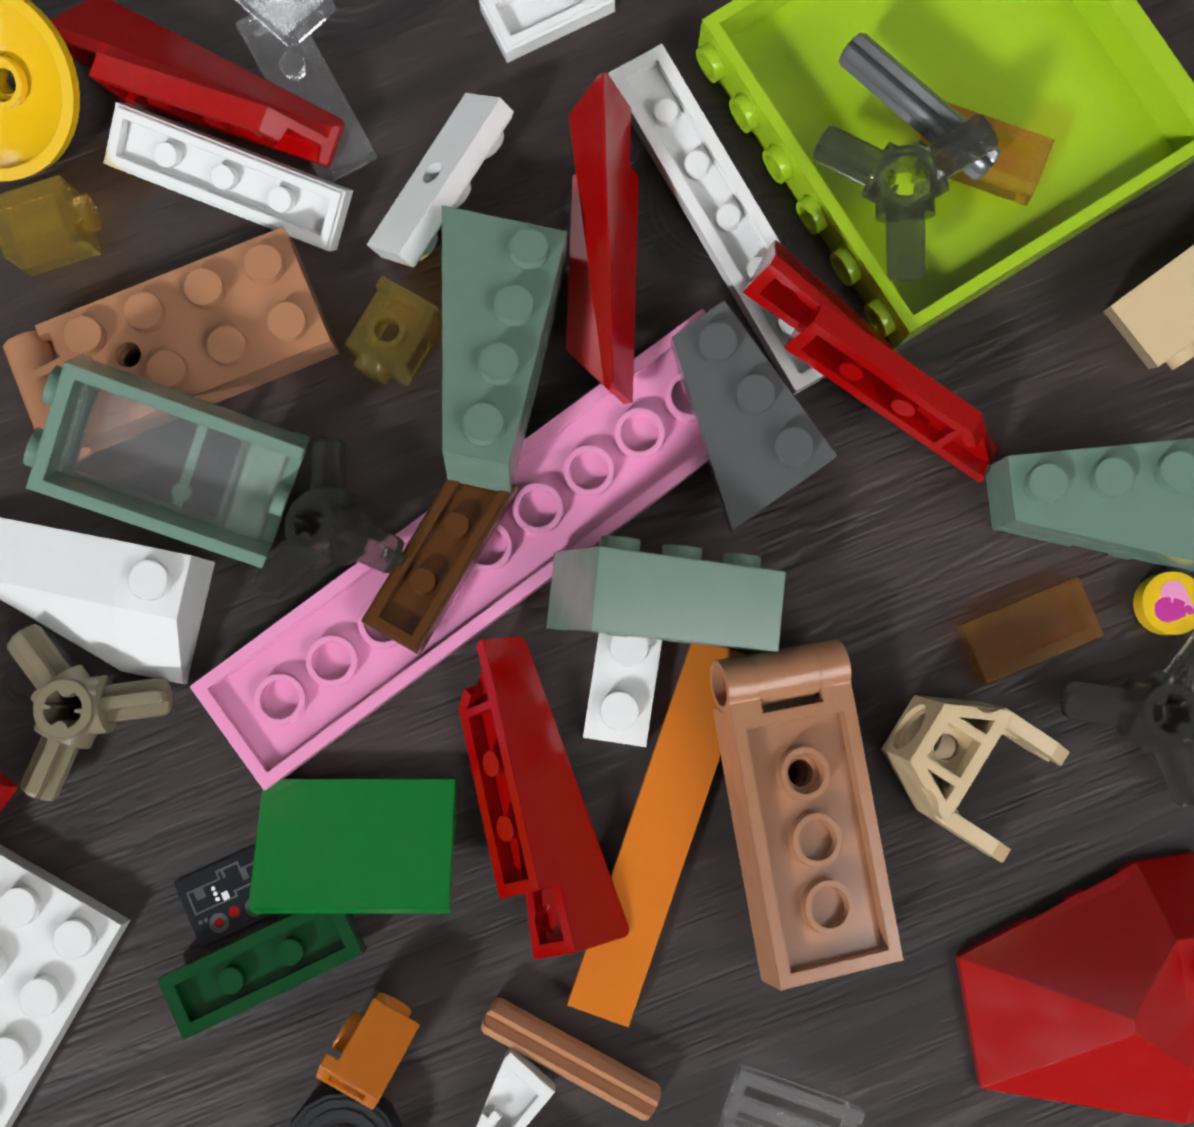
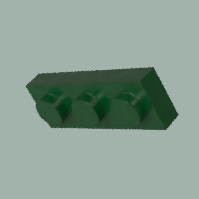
[157,914,367,1040]

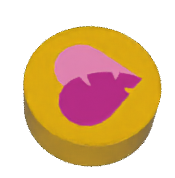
[1133,571,1194,635]

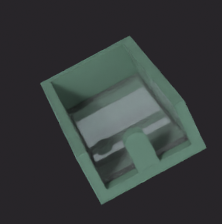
[23,354,310,568]

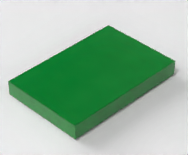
[248,779,457,914]

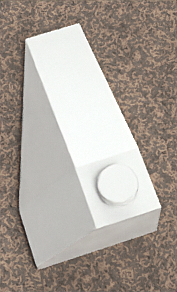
[0,517,215,684]

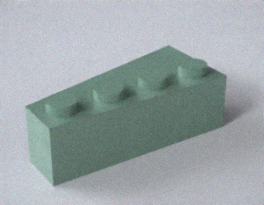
[442,205,567,493]

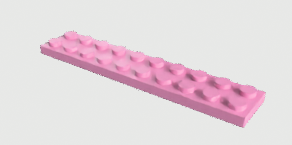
[189,308,708,791]

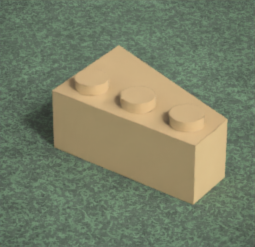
[1103,245,1194,370]

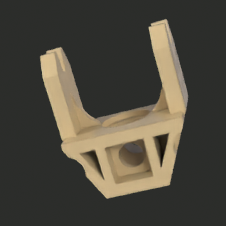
[881,695,1070,863]

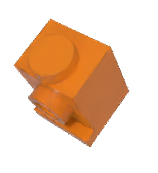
[316,992,420,1110]

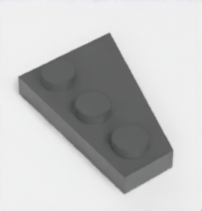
[671,301,837,533]

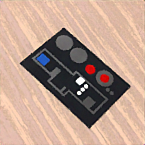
[174,846,273,947]

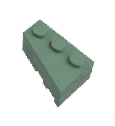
[986,438,1194,573]
[546,536,786,652]

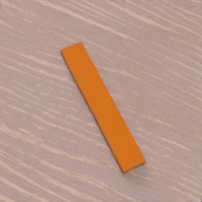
[567,644,746,1028]

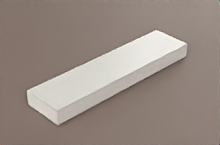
[103,102,353,252]

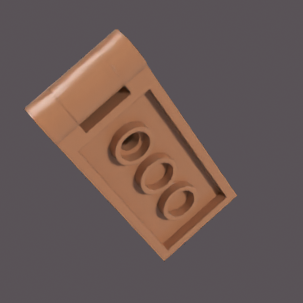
[3,226,340,461]
[710,639,903,991]

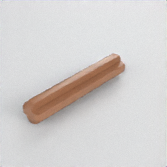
[481,998,661,1121]

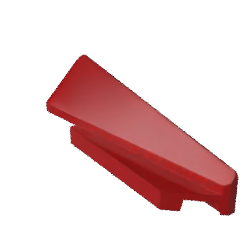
[50,0,345,169]
[566,72,639,404]
[743,240,1000,483]
[458,636,629,959]

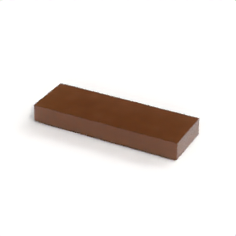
[361,479,519,655]

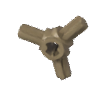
[7,624,174,801]

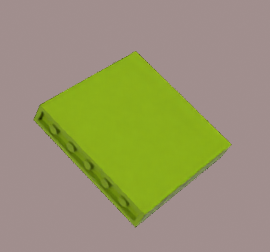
[696,0,1194,349]

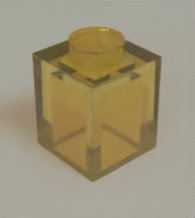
[0,175,102,276]

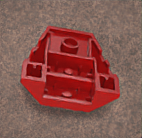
[955,851,1194,1124]

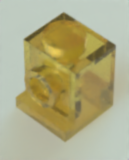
[345,276,442,386]

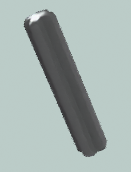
[839,32,1001,180]

